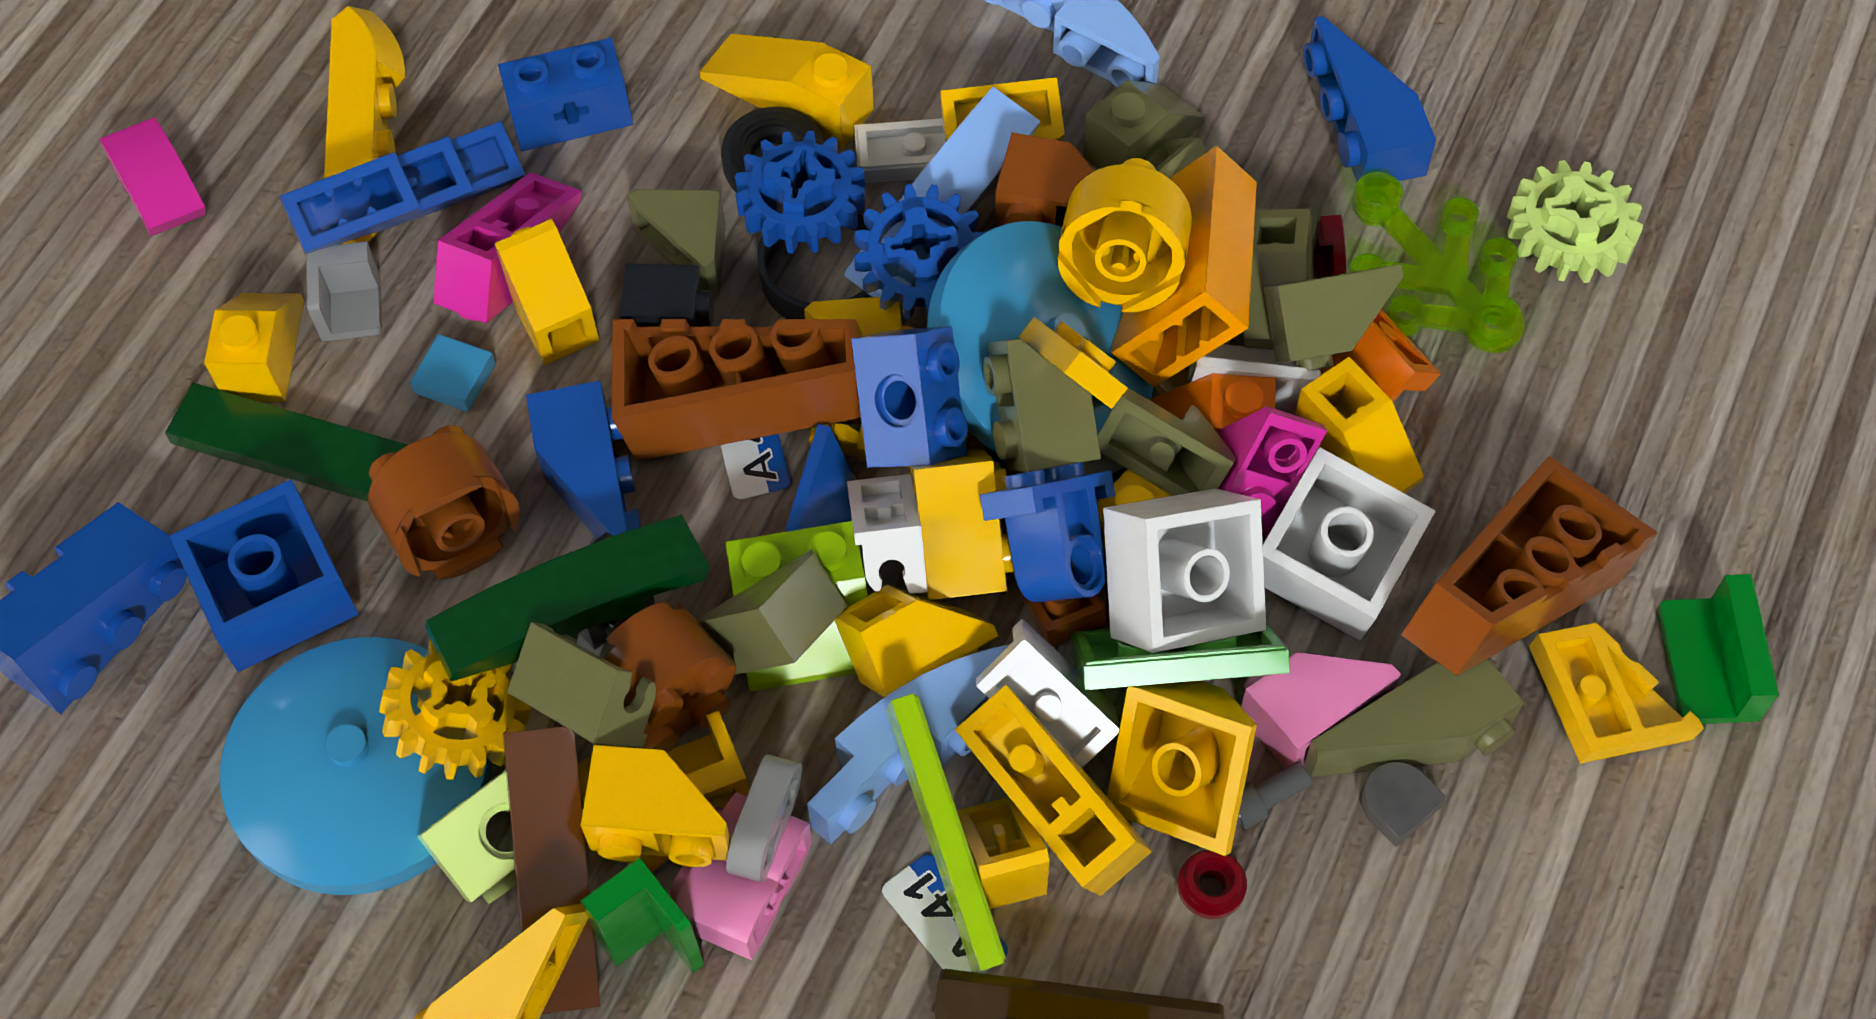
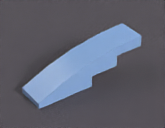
[844,87,1040,297]

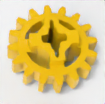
[379,640,531,780]

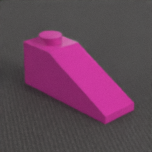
[433,172,582,324]

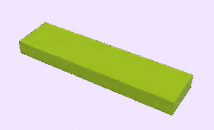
[886,693,1006,972]

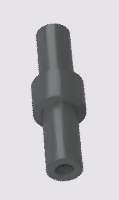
[1188,762,1312,851]

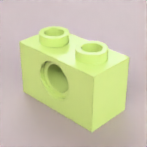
[417,769,583,904]

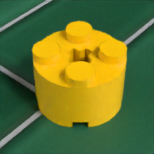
[1058,158,1192,312]

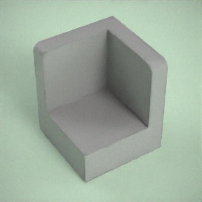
[306,241,382,342]

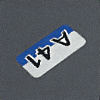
[721,434,790,499]
[882,855,1008,973]

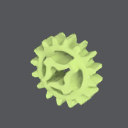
[1507,160,1643,283]

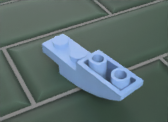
[985,0,1160,88]
[807,645,1009,845]

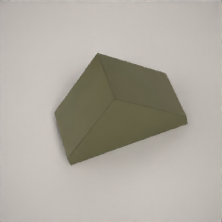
[627,189,726,299]
[699,549,848,674]

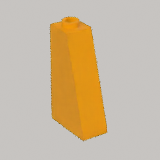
[1111,145,1257,387]

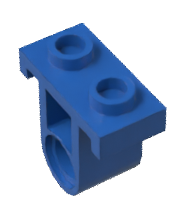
[980,462,1115,602]

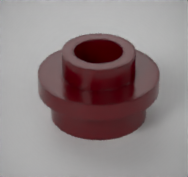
[1177,850,1247,919]

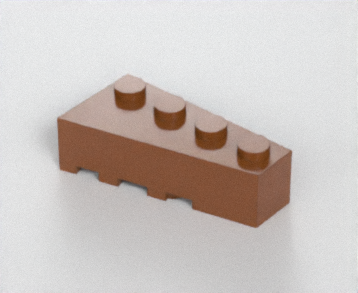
[612,319,863,461]
[1401,456,1658,676]

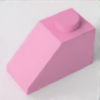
[1241,652,1401,768]

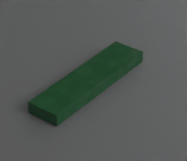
[165,383,408,502]

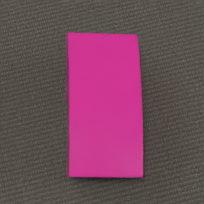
[99,117,206,237]

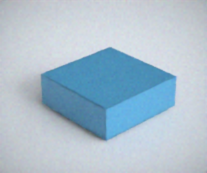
[410,334,496,412]

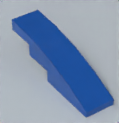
[279,121,525,254]

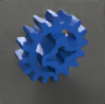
[735,131,866,254]
[854,184,984,320]

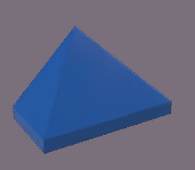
[784,424,856,532]

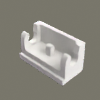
[847,474,927,594]

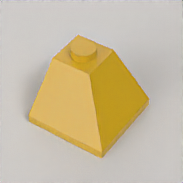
[1107,681,1257,856]

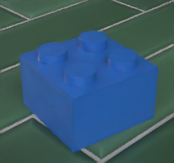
[169,479,359,672]

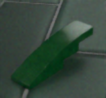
[425,514,709,682]

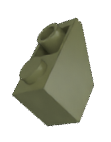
[1244,209,1315,348]
[983,339,1101,472]

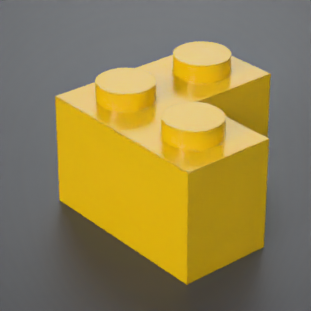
[909,447,1014,600]

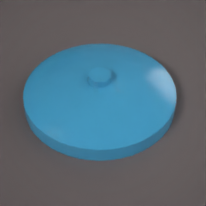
[927,221,1153,453]
[220,637,493,895]

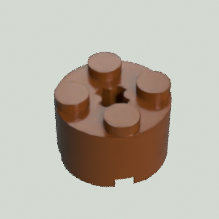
[368,425,520,579]
[604,602,736,754]

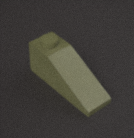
[1303,659,1524,777]

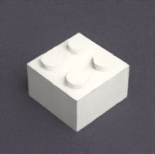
[1263,447,1435,641]
[1103,489,1266,653]

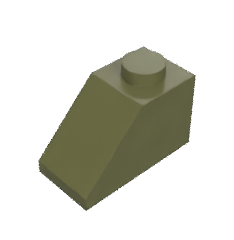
[1083,80,1205,169]
[1264,264,1404,371]

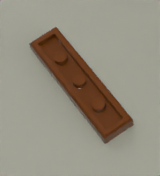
[502,726,600,1014]

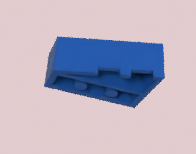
[0,502,187,715]

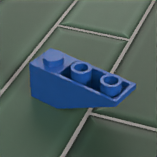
[1303,16,1436,189]
[526,380,642,539]

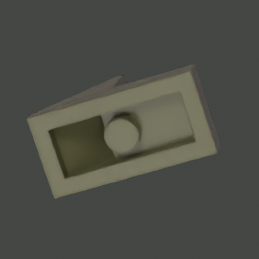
[1097,388,1236,496]

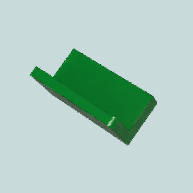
[1657,574,1779,724]
[581,858,704,973]

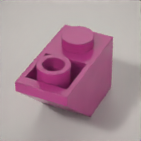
[1218,406,1327,538]

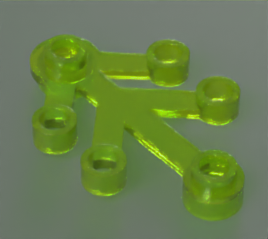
[1349,172,1525,353]

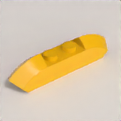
[324,6,405,244]

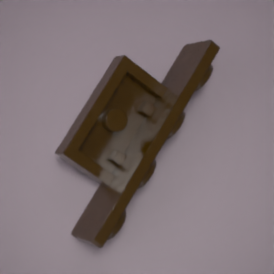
[935,969,1224,1019]

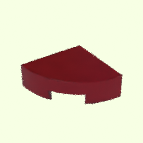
[1313,215,1346,278]

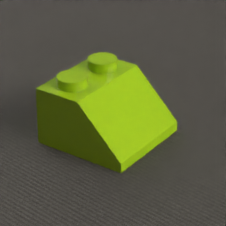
[725,521,868,692]

